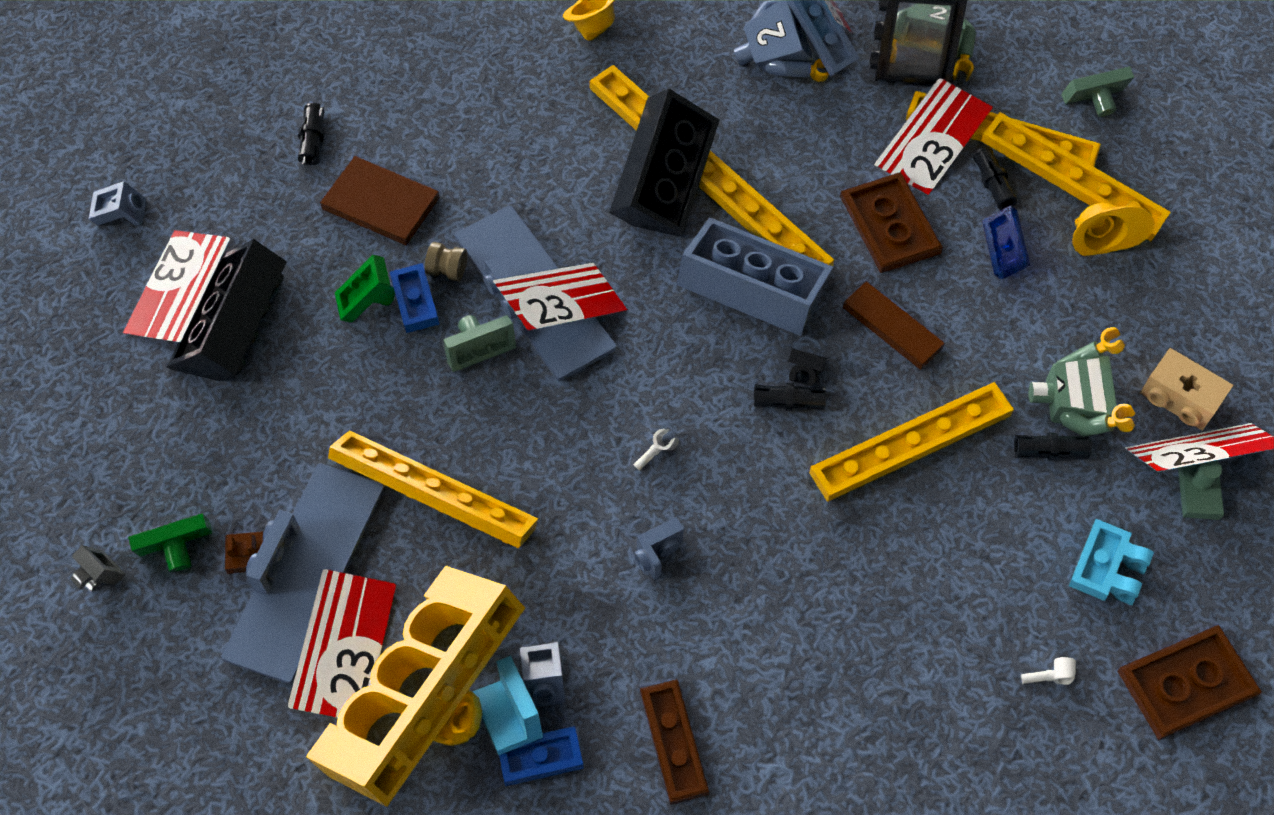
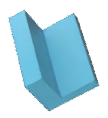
[473,656,543,756]

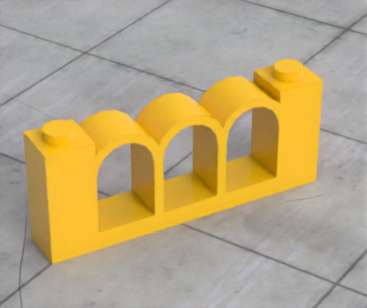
[306,566,525,807]

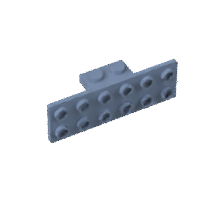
[455,205,616,381]
[221,463,385,684]

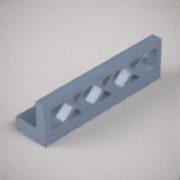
[786,0,860,76]

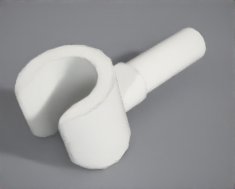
[633,429,679,471]
[1021,657,1076,685]

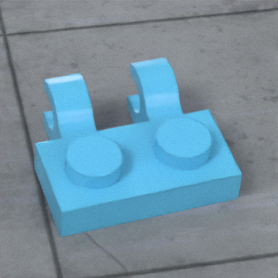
[1069,519,1154,605]

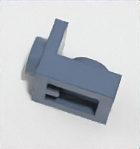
[88,181,146,226]
[634,517,684,580]
[520,642,566,707]

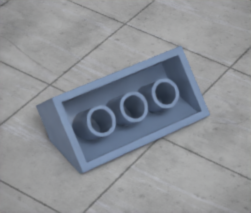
[676,217,833,336]

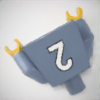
[734,0,829,82]

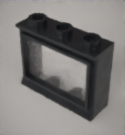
[870,0,967,84]

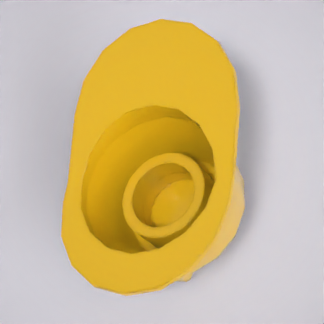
[563,0,615,41]
[1072,203,1154,256]

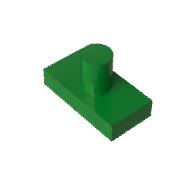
[335,255,395,323]
[128,513,212,572]

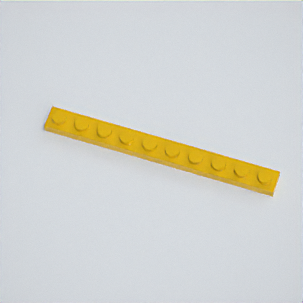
[589,65,834,266]

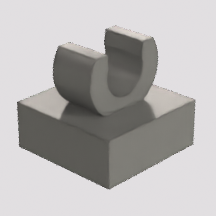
[70,545,126,591]

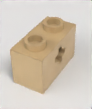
[1140,348,1233,431]

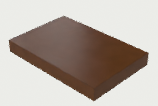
[320,156,440,246]
[840,172,943,273]
[1117,625,1262,740]

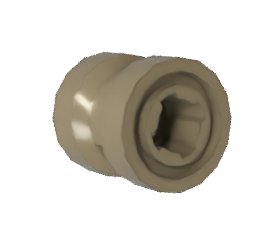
[425,242,468,282]

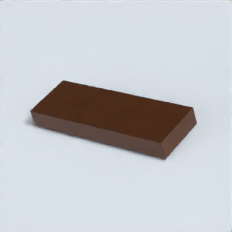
[843,281,945,370]
[640,679,709,805]

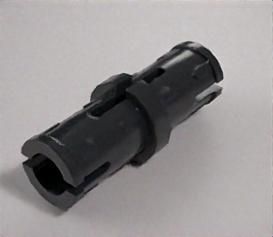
[298,103,325,165]
[973,146,1017,210]
[754,383,826,411]
[1014,432,1091,461]

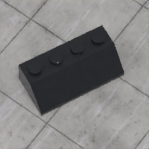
[609,89,720,236]
[167,239,287,381]

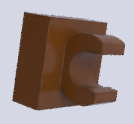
[225,531,264,574]

